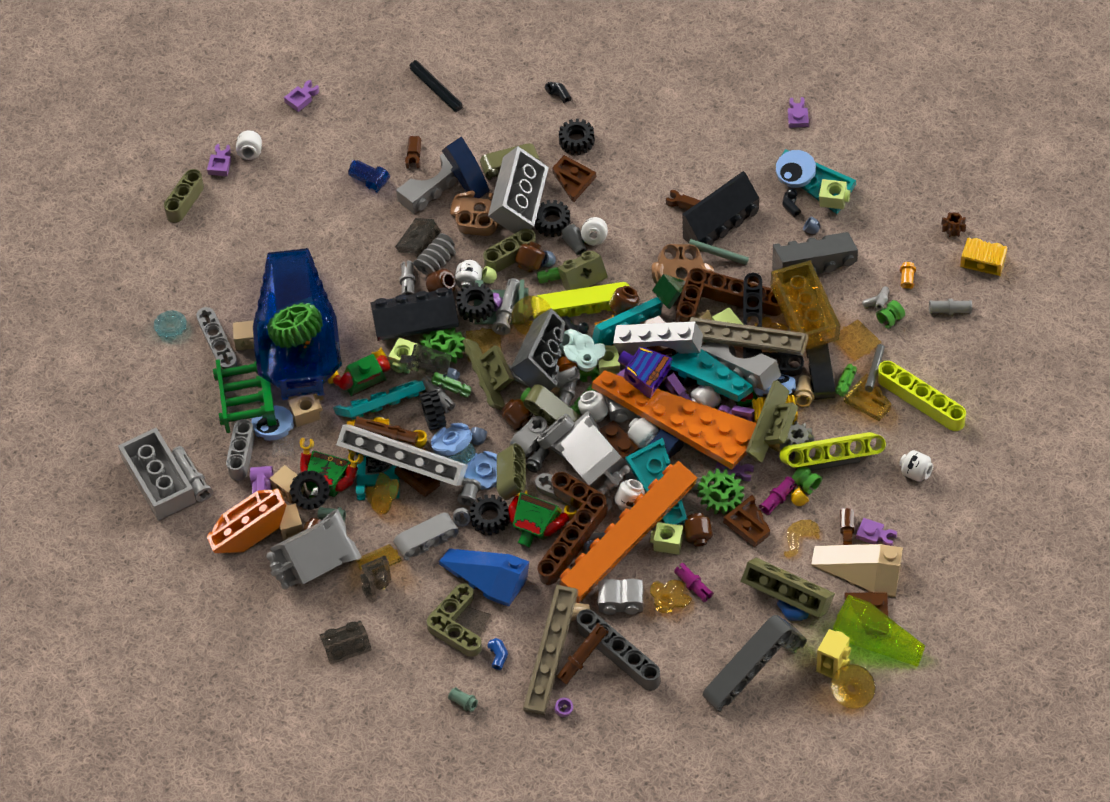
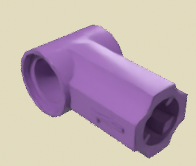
[250,466,274,494]

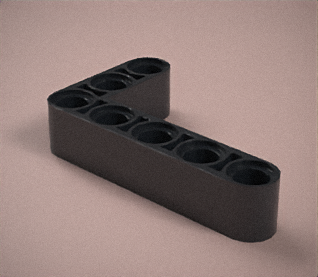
[743,272,804,376]

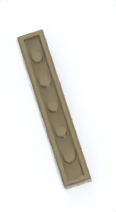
[689,317,809,356]
[523,584,578,715]

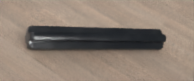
[409,60,463,112]

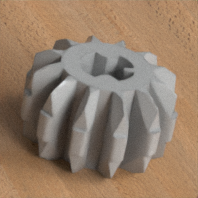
[780,420,815,457]

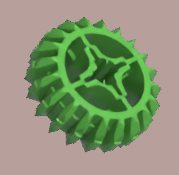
[267,303,323,349]

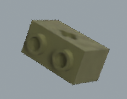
[557,251,608,290]

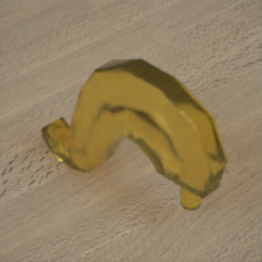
[784,520,820,557]

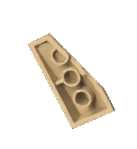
[811,544,903,598]

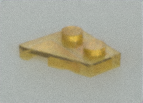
[844,373,892,421]

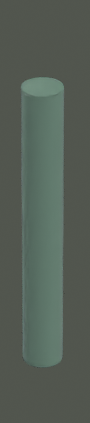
[689,239,749,265]

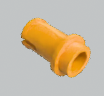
[900,262,916,289]

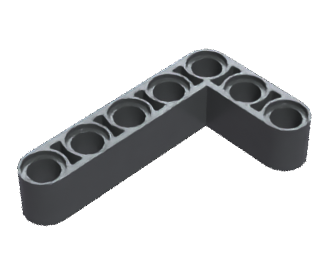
[702,615,807,711]

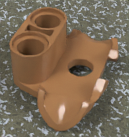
[450,191,499,236]
[652,244,714,284]

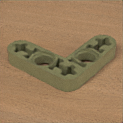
[427,584,482,657]

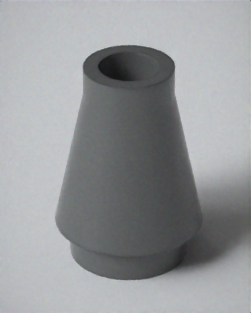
[561,224,587,255]

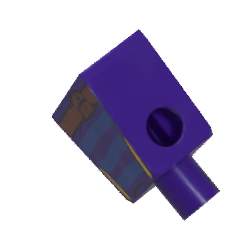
[618,347,672,398]

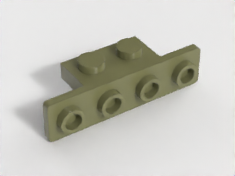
[462,339,514,410]
[746,380,798,463]

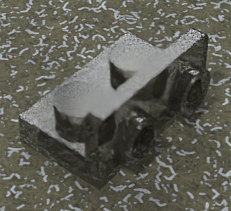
[395,218,442,258]
[360,555,392,602]

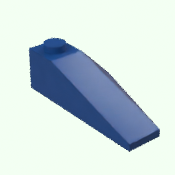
[439,549,529,607]

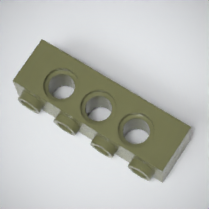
[740,557,835,618]

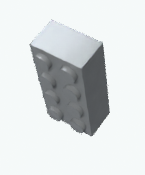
[488,146,549,234]
[118,428,196,521]

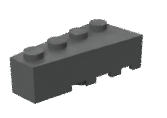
[772,232,858,286]
[511,308,565,391]

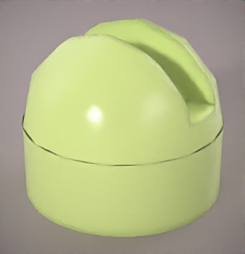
[481,266,497,284]

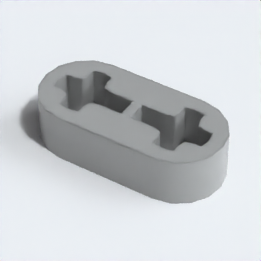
[537,414,574,449]

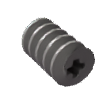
[413,233,456,275]

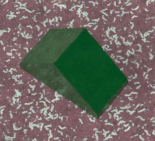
[652,274,686,309]

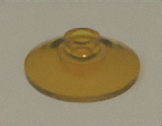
[511,296,551,335]
[831,664,876,709]

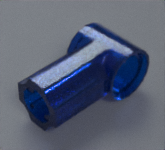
[348,160,390,193]

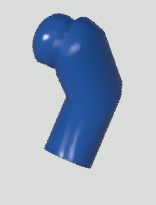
[777,600,809,621]
[487,638,508,670]

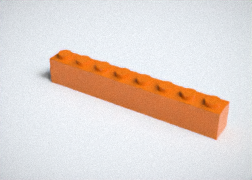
[560,461,698,603]

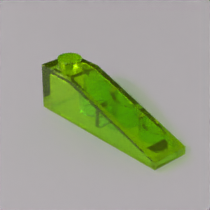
[833,595,926,667]

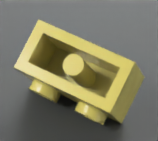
[816,629,851,680]

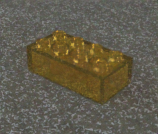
[770,260,841,350]

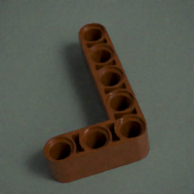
[675,268,786,322]
[537,472,608,585]

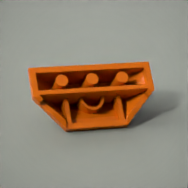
[207,489,287,553]

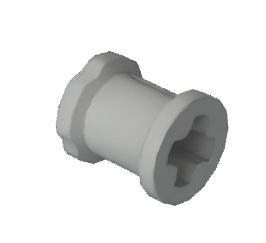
[457,478,481,507]

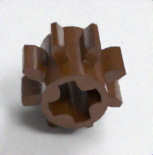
[941,212,966,237]

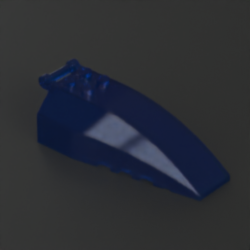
[253,248,342,400]

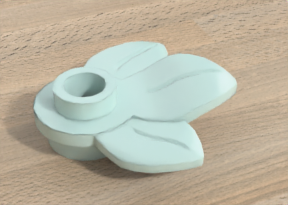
[563,334,606,372]

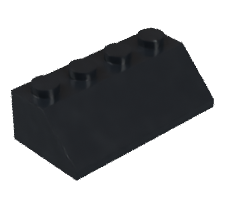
[682,171,759,251]
[370,287,459,341]

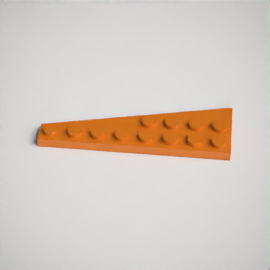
[592,370,757,470]

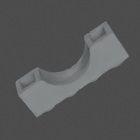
[396,154,458,214]
[613,322,703,356]
[701,342,781,391]

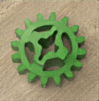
[420,328,465,367]
[697,468,744,515]

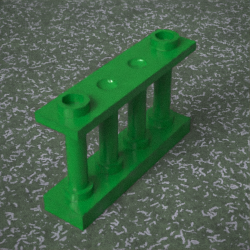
[213,351,277,433]

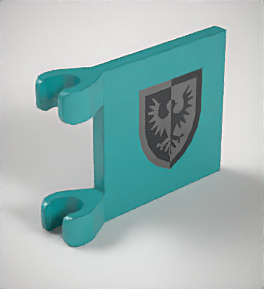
[356,453,400,501]

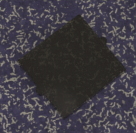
[443,606,491,644]

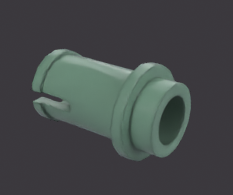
[317,507,346,522]
[448,687,478,712]

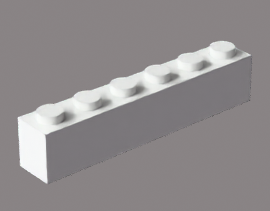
[336,424,468,486]

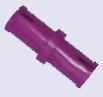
[759,477,797,515]
[674,563,714,603]

